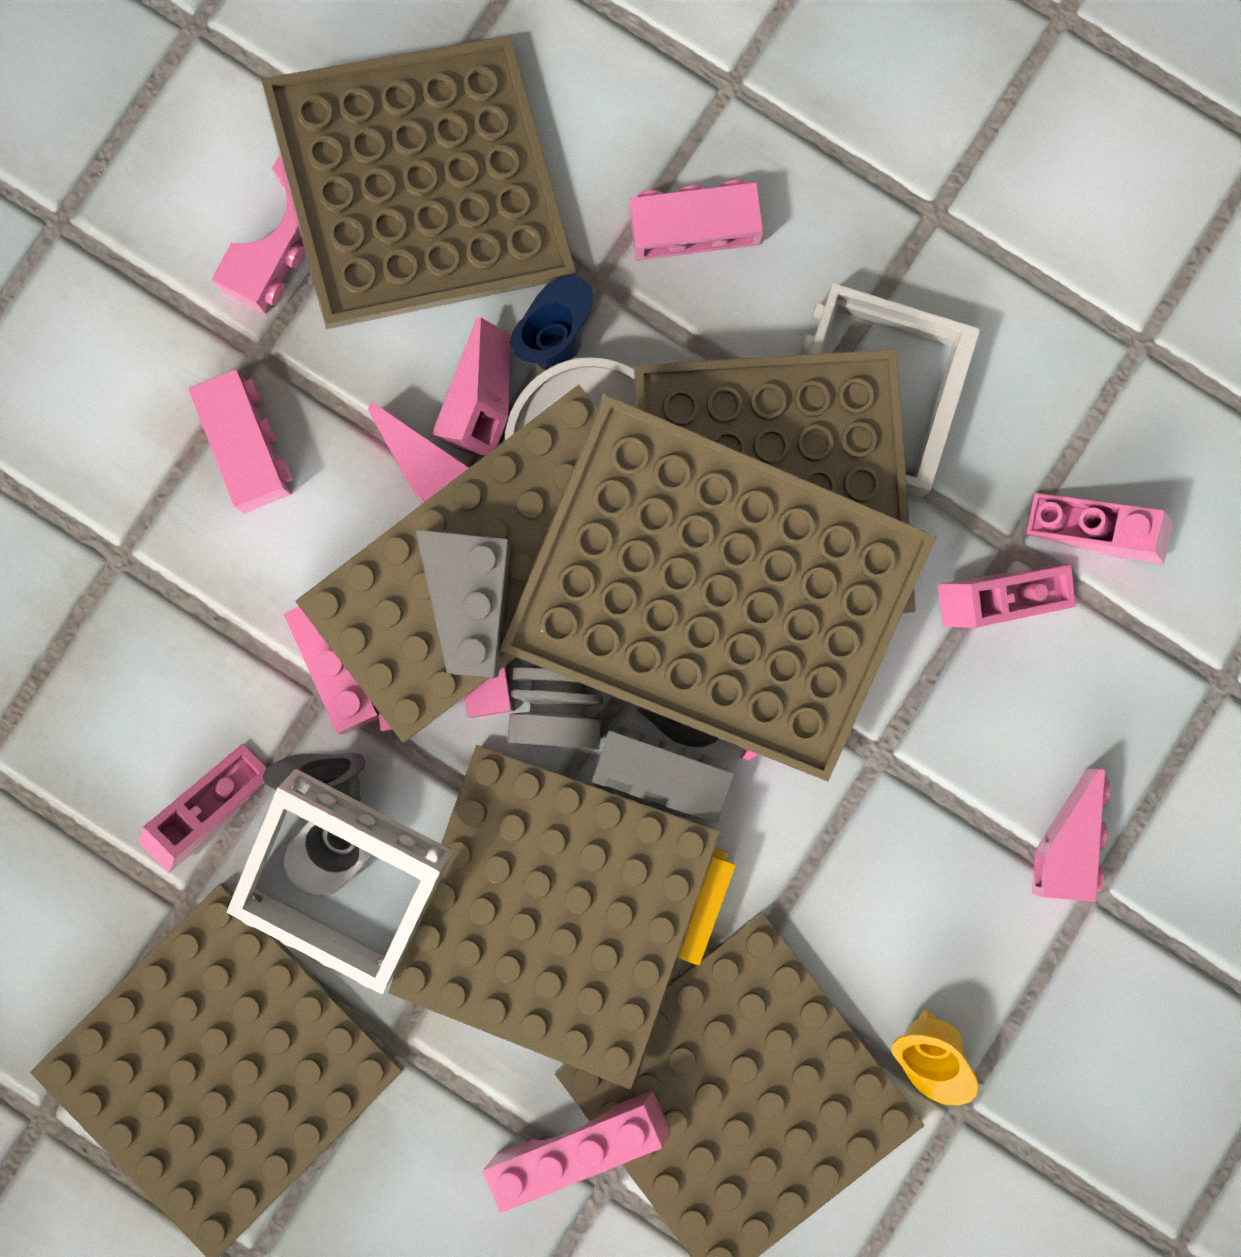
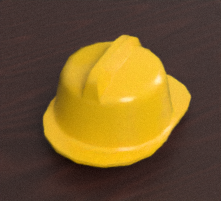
[891,1010,979,1105]

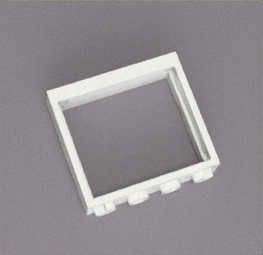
[800,283,980,498]
[226,769,454,994]

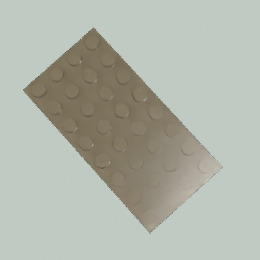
[295,384,598,743]

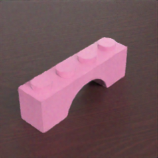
[211,155,305,314]
[482,1090,671,1213]

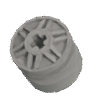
[507,665,603,750]

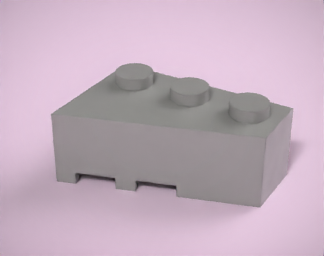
[416,530,512,678]
[592,726,734,824]

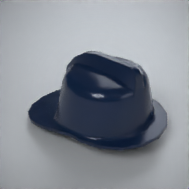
[510,275,594,370]

